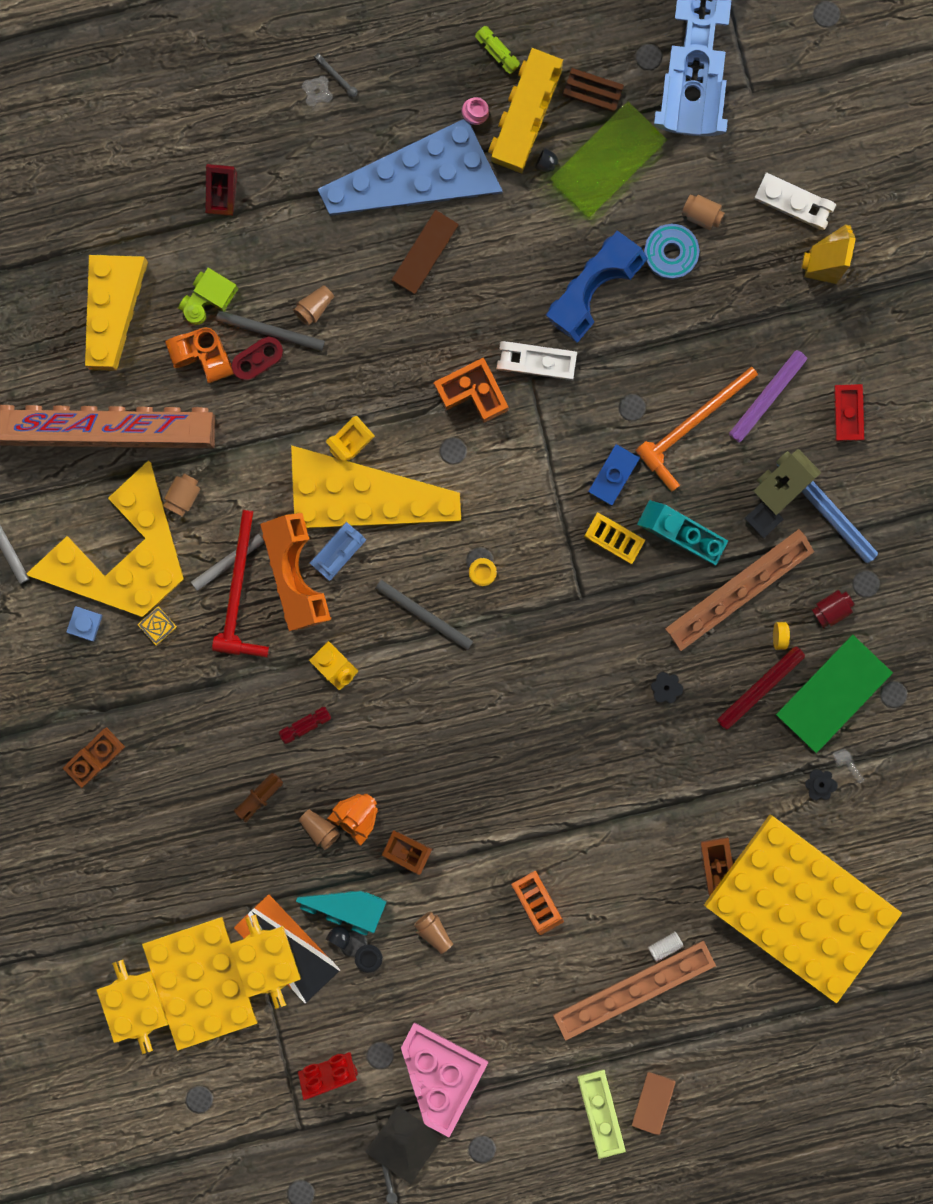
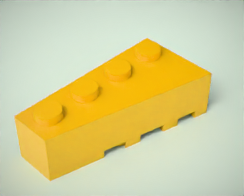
[488,48,563,174]
[85,255,148,371]

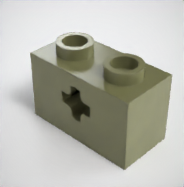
[754,449,821,515]

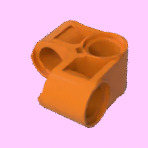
[165,327,234,383]

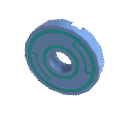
[644,223,700,280]

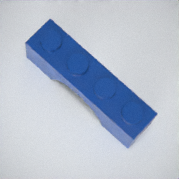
[546,231,648,343]

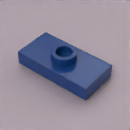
[588,444,640,506]

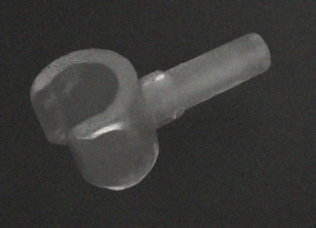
[833,749,864,784]

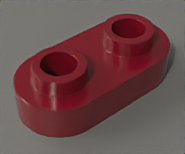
[232,337,283,381]

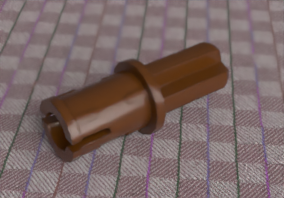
[234,773,283,822]

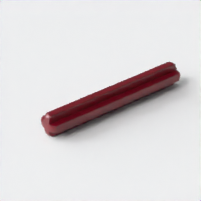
[717,646,805,730]

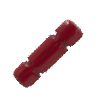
[279,707,331,744]

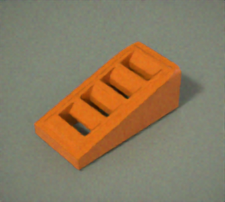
[511,871,564,935]

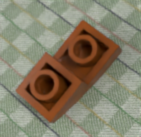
[63,727,125,788]

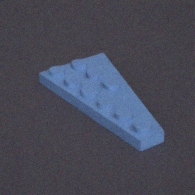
[318,119,503,216]

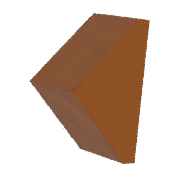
[382,830,433,875]
[700,837,733,897]

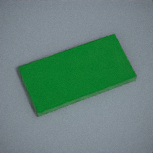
[775,634,893,753]

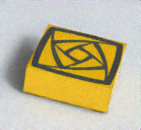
[138,606,177,646]

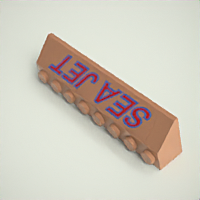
[0,405,215,449]

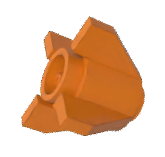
[327,793,378,846]

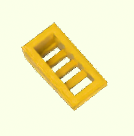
[583,512,645,564]

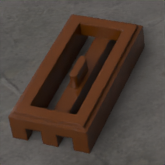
[563,68,624,113]

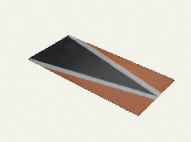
[234,895,340,1003]

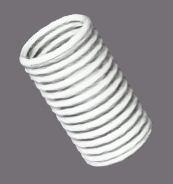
[648,931,684,963]

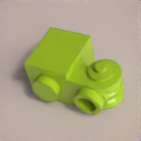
[178,268,238,325]

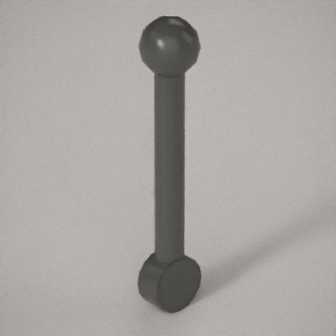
[314,53,358,97]
[376,1146,397,1204]

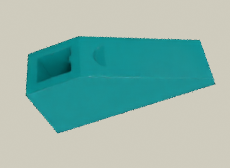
[637,500,728,565]
[296,890,387,936]

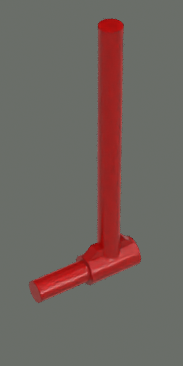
[212,510,269,658]

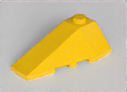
[801,225,856,284]

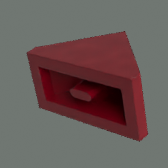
[205,164,237,216]

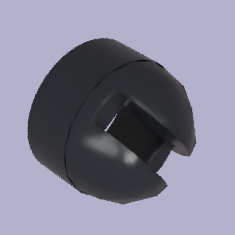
[535,148,558,173]
[326,927,350,950]

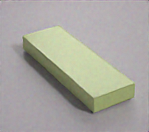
[577,1069,626,1159]

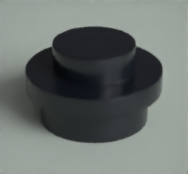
[355,944,383,973]

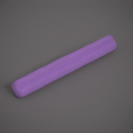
[729,350,807,442]

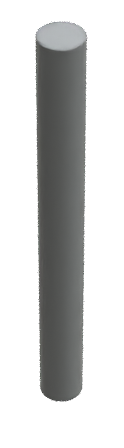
[216,310,325,351]
[375,580,473,650]

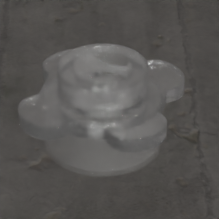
[302,76,333,107]

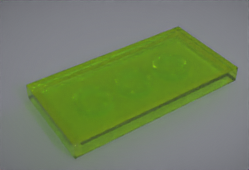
[550,101,667,219]

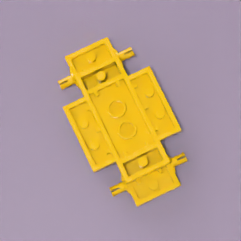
[97,914,301,1054]

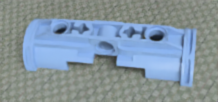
[654,0,731,136]

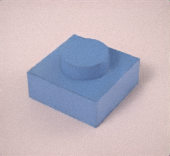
[67,606,103,641]

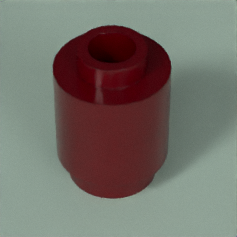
[812,590,855,629]

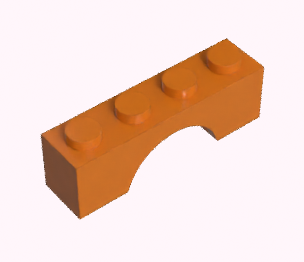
[260,513,331,631]

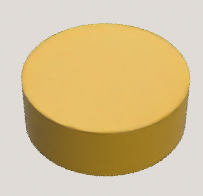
[469,558,497,586]
[773,622,790,650]

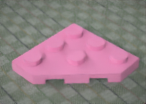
[401,1022,488,1137]

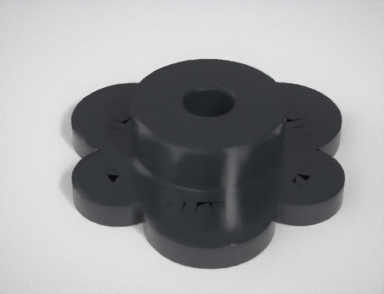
[651,672,683,703]
[805,769,838,800]

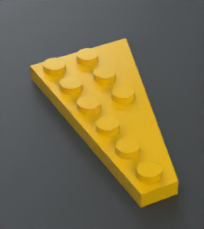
[291,445,461,528]

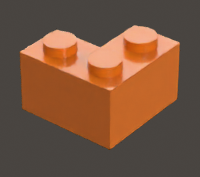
[434,357,509,423]

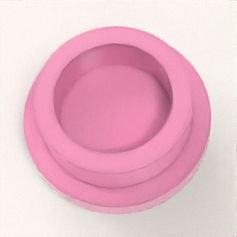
[462,97,489,125]

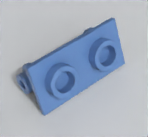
[310,522,366,581]

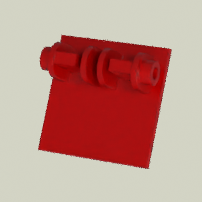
[298,1052,358,1100]

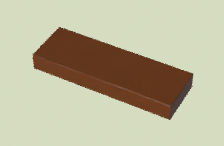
[392,210,459,295]

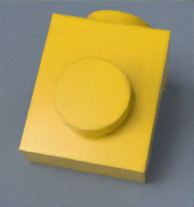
[326,416,375,461]
[309,641,358,690]

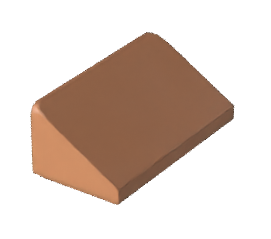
[632,1072,676,1136]

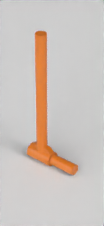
[635,367,758,492]

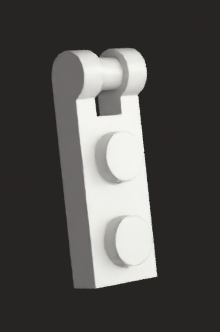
[754,173,836,230]
[496,341,577,380]

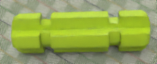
[475,26,520,74]

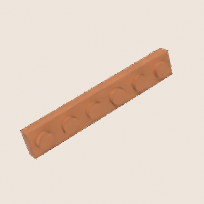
[665,529,814,651]
[553,940,716,1041]

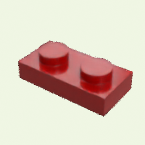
[834,384,864,441]

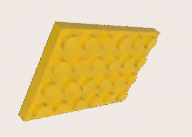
[704,815,902,1004]

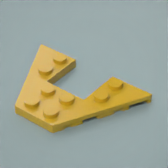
[26,460,184,617]

